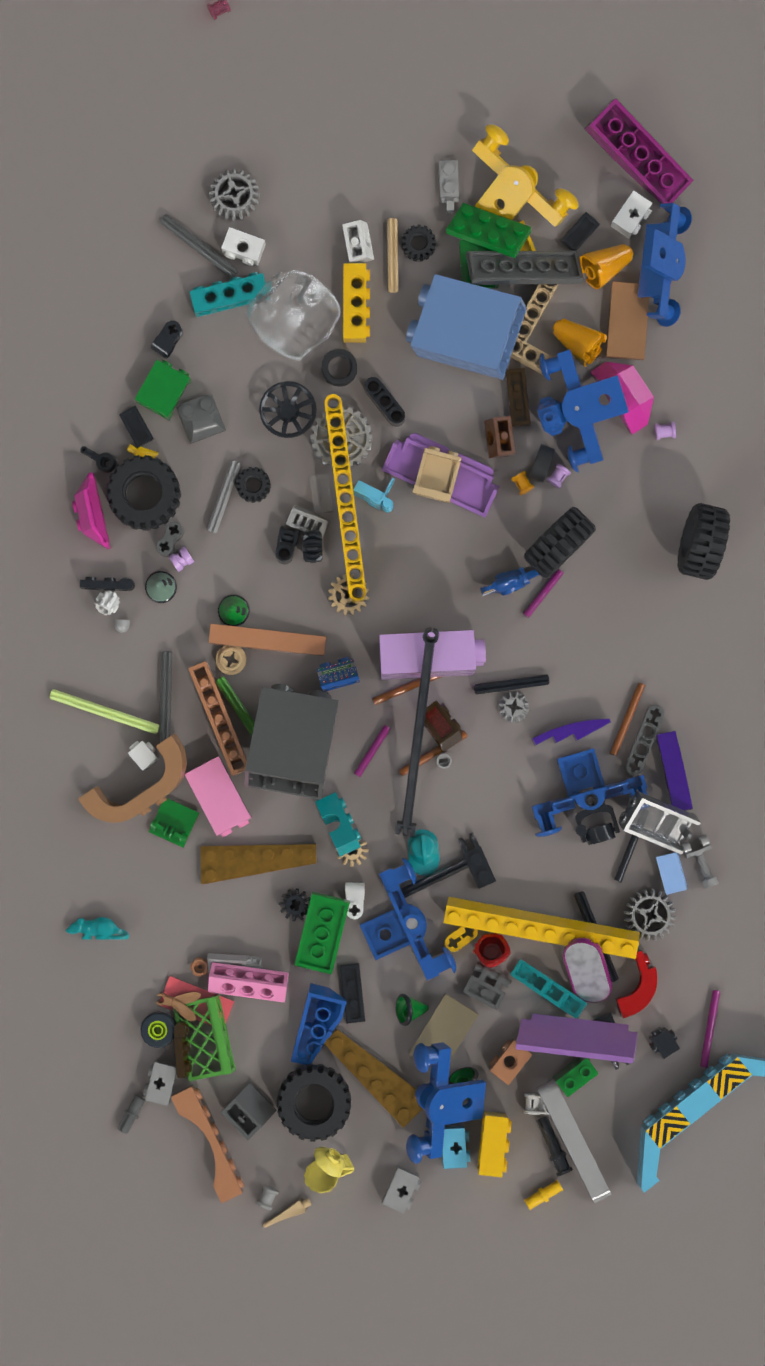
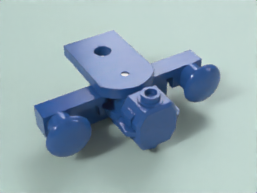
[537,350,629,473]

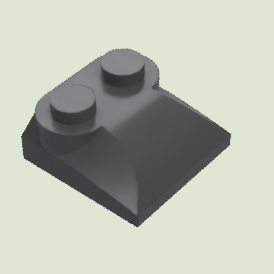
[177,394,226,444]

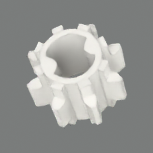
[95,590,120,616]

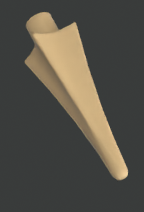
[263,1198,312,1228]

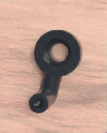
[80,446,117,473]

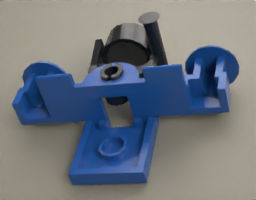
[531,748,650,845]

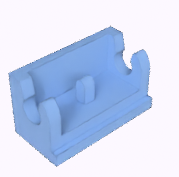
[656,852,688,895]

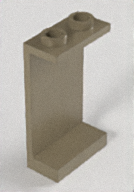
[408,993,479,1071]

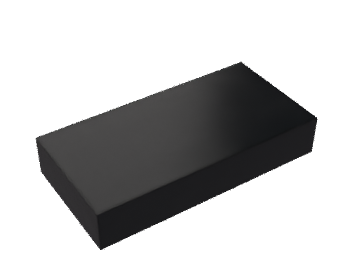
[561,212,600,251]
[119,405,154,448]

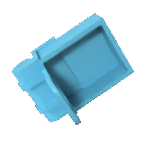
[353,478,395,513]

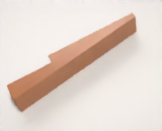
[209,624,326,656]

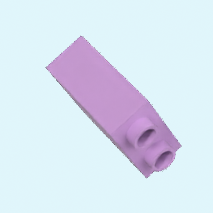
[379,630,486,680]

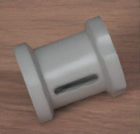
[256,1185,279,1210]

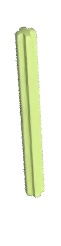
[49,689,160,734]

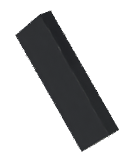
[340,963,365,1024]

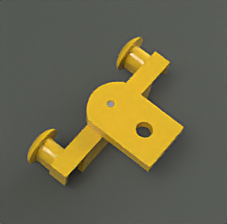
[472,124,579,227]

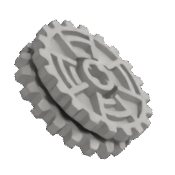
[310,406,372,469]

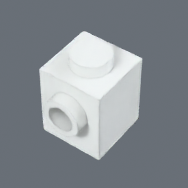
[128,741,159,771]

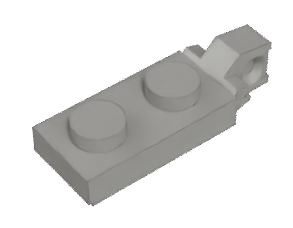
[439,160,459,213]
[207,953,262,972]

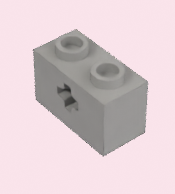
[143,1060,177,1106]
[382,1165,421,1214]

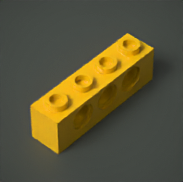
[343,263,370,343]

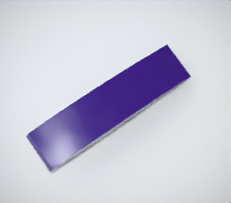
[531,719,611,746]
[656,731,693,811]

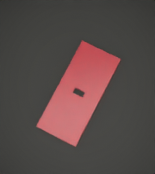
[159,976,234,1026]

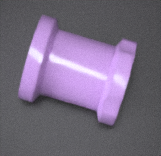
[655,421,676,440]
[546,463,571,489]

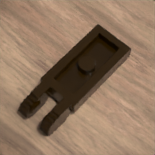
[174,1021,192,1078]

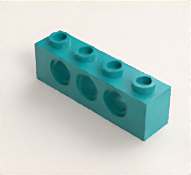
[189,272,269,318]

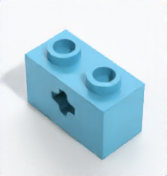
[442,1126,471,1169]

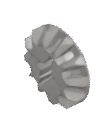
[498,692,529,723]

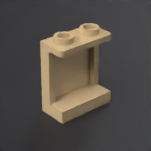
[413,446,462,504]

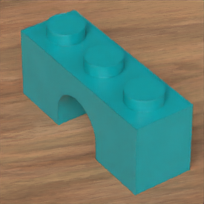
[315,792,362,857]

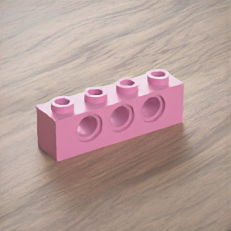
[208,962,289,1003]

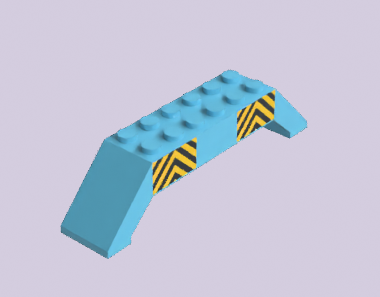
[637,1053,765,1193]

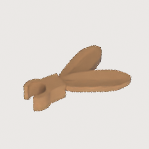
[156,991,201,1021]

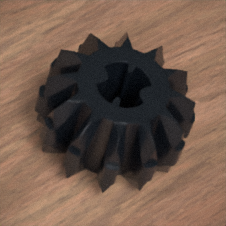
[303,530,323,563]
[279,888,311,921]

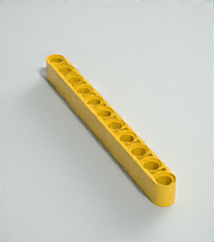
[325,394,366,603]

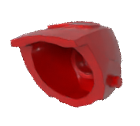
[472,933,511,968]

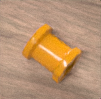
[511,471,535,496]

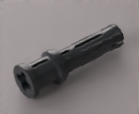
[537,1116,573,1177]

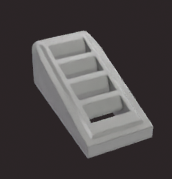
[286,505,330,538]

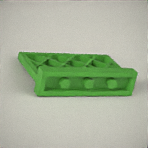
[173,994,236,1081]

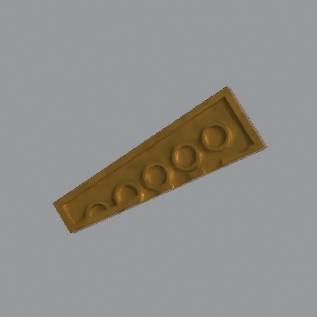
[201,844,317,884]
[324,1029,423,1128]

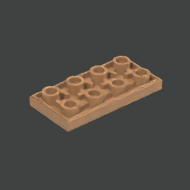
[606,281,649,361]

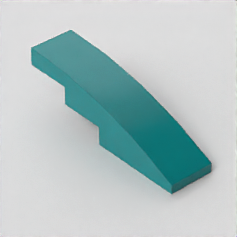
[510,959,588,1019]

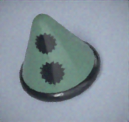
[145,571,177,603]

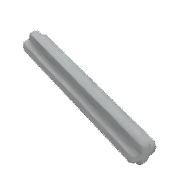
[207,460,241,533]

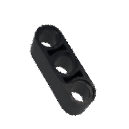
[365,377,405,427]

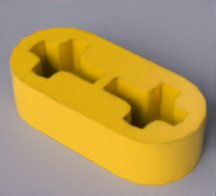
[445,926,478,952]

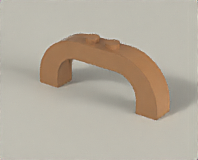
[78,734,187,823]

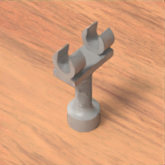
[681,835,719,889]

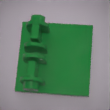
[149,798,199,848]

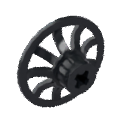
[259,381,317,438]

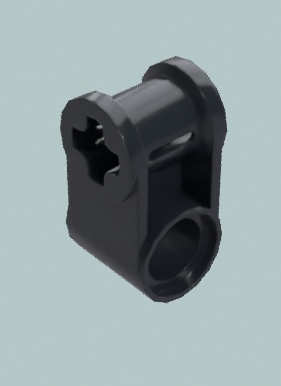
[150,321,183,359]
[276,526,300,564]

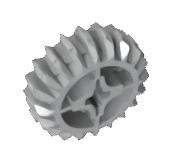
[209,169,260,221]
[624,889,676,941]

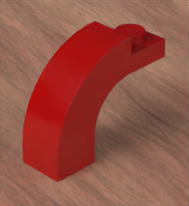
[615,950,657,1018]

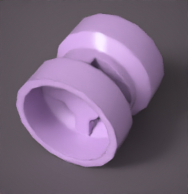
[168,546,194,572]

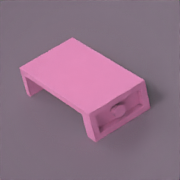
[185,756,252,837]

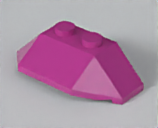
[590,362,654,435]
[72,472,111,550]

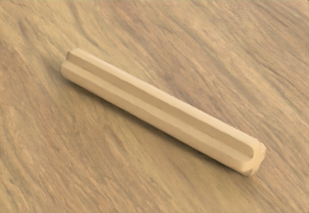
[387,218,398,293]

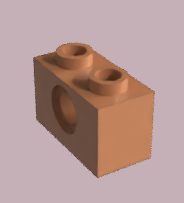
[489,1039,532,1086]

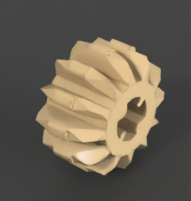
[336,837,369,867]

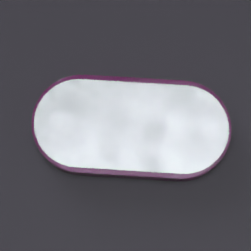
[563,938,612,1002]

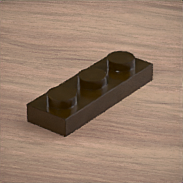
[506,368,531,427]

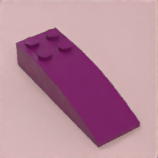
[584,98,694,204]

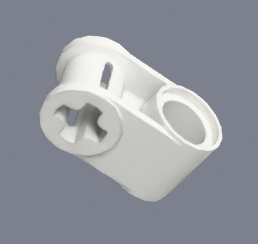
[345,882,365,920]
[523,1093,550,1115]

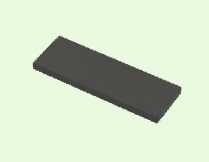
[466,251,584,285]

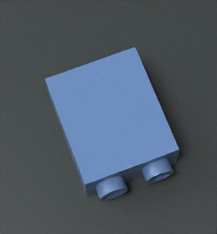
[406,274,527,380]

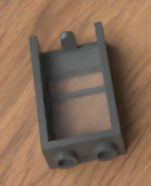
[618,790,701,855]

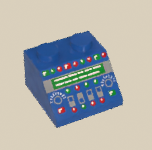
[317,657,360,692]

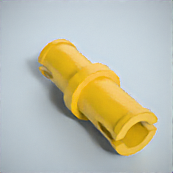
[524,1180,563,1210]

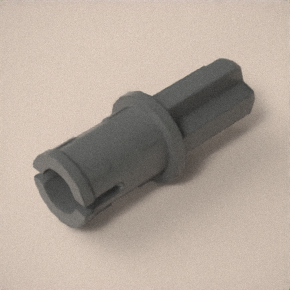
[118,1095,146,1134]

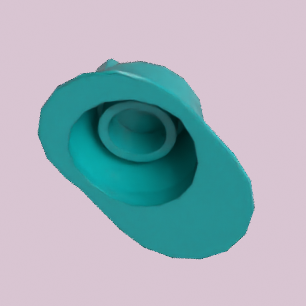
[408,829,440,876]

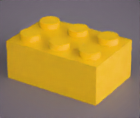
[477,1111,512,1177]

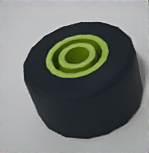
[140,1012,176,1048]

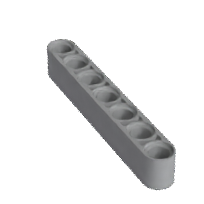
[537,1079,612,1204]

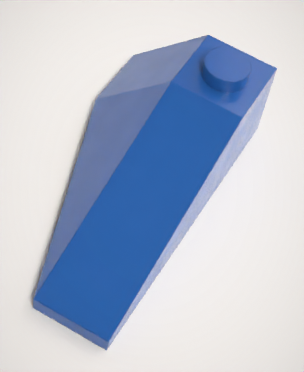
[291,983,347,1065]

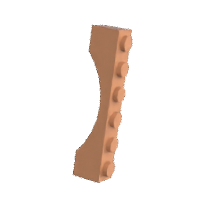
[171,1085,245,1204]

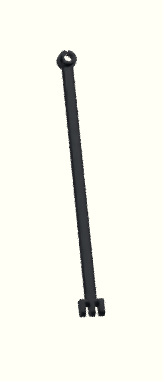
[395,627,439,837]

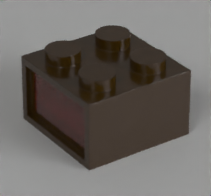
[424,700,462,752]

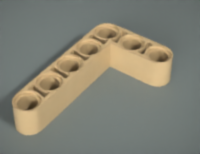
[511,284,558,375]

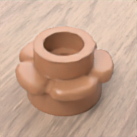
[190,957,209,977]

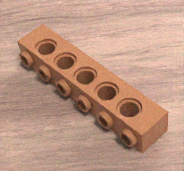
[188,661,247,776]

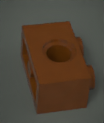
[484,416,516,459]

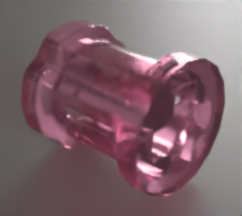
[207,0,231,20]

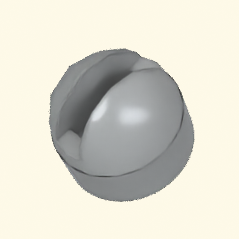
[114,620,130,633]
[436,753,452,769]

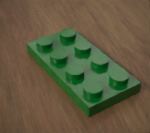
[446,203,531,258]
[294,892,350,975]

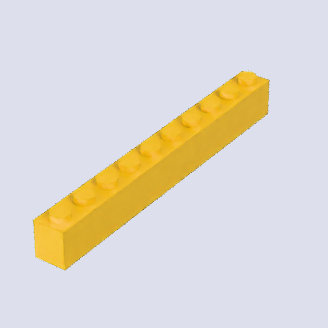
[444,897,640,959]

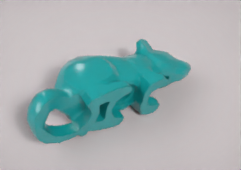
[65,917,129,940]

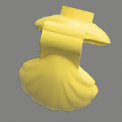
[304,1147,354,1193]

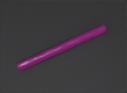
[700,990,720,1068]

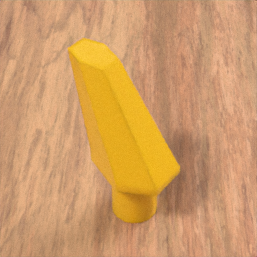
[127,444,159,459]

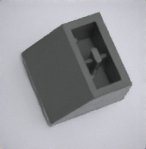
[221,1083,277,1140]

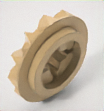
[216,646,246,675]

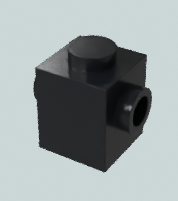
[649,1027,680,1059]

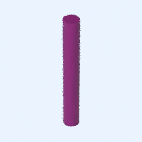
[523,569,564,618]
[354,725,390,777]

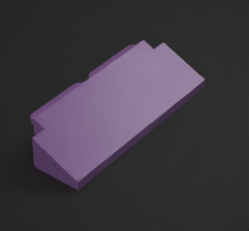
[382,433,500,517]
[516,1014,638,1063]

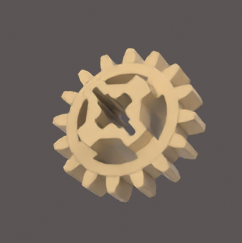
[328,574,369,616]

